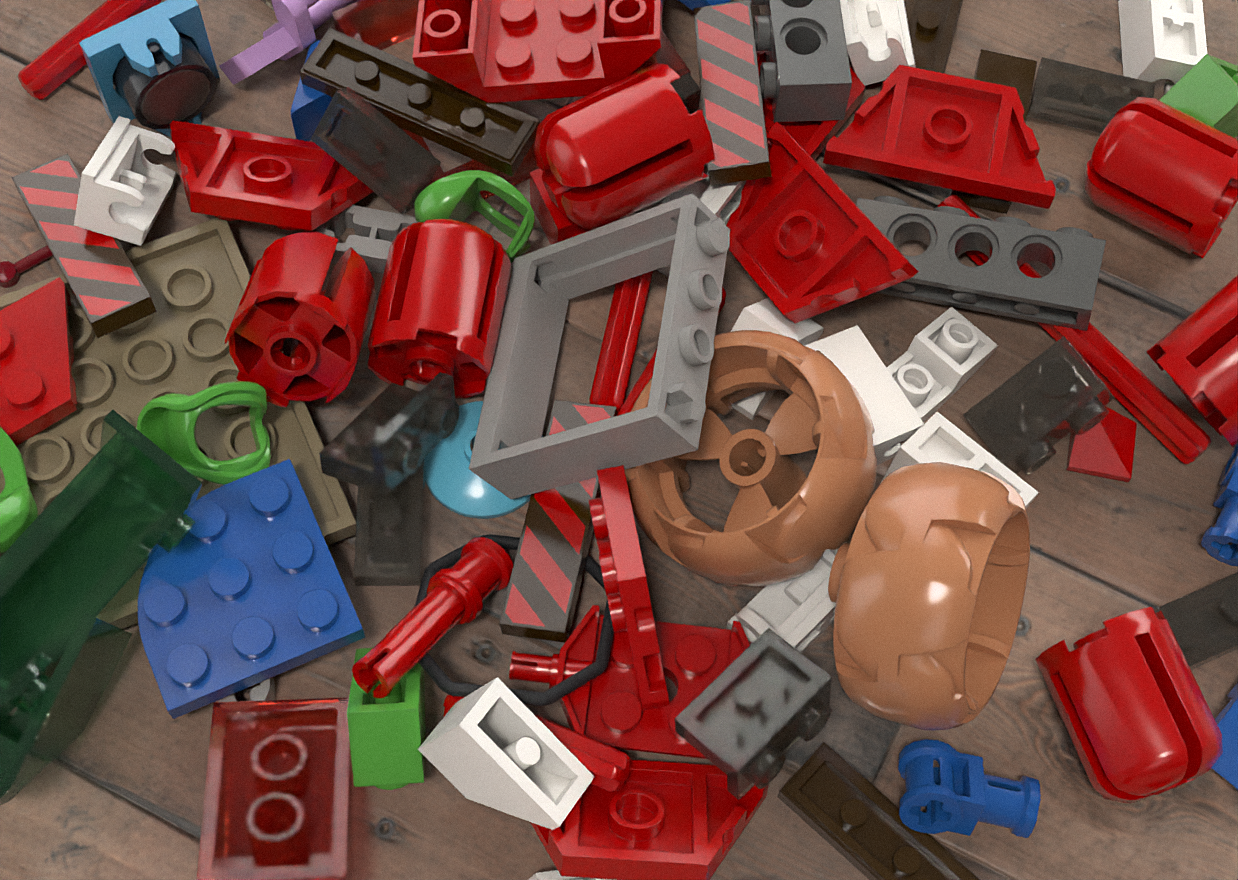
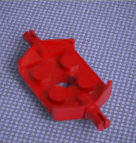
[509,605,809,761]

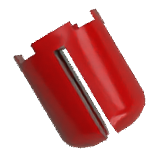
[534,63,715,229]
[1084,97,1238,258]
[367,219,511,399]
[225,232,375,407]
[1146,275,1238,447]
[1035,607,1223,804]

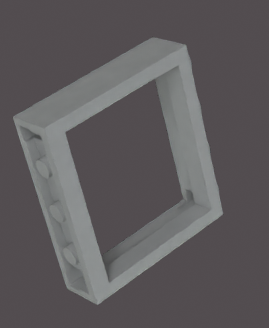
[469,193,730,499]

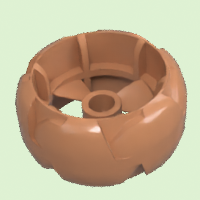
[625,330,877,587]
[828,462,1030,730]

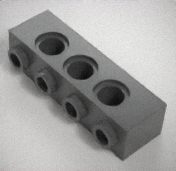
[750,0,852,122]
[856,196,1106,331]

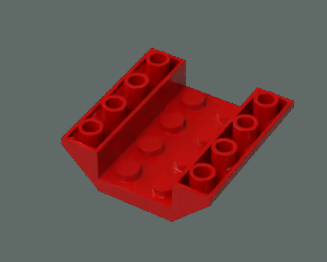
[412,0,662,103]

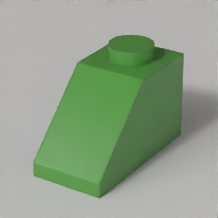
[1160,54,1238,138]
[347,648,426,790]

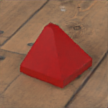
[1066,398,1137,482]

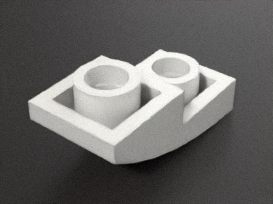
[887,307,998,422]

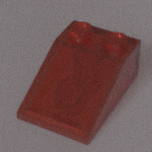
[196,698,353,880]

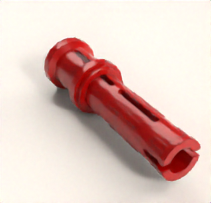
[352,537,514,698]

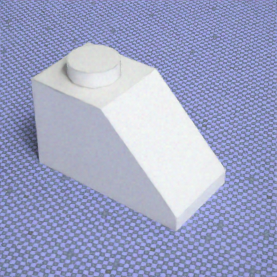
[418,677,595,830]

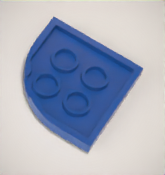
[138,459,365,719]

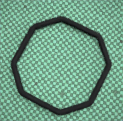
[414,534,614,706]

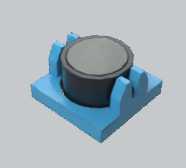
[79,0,219,137]

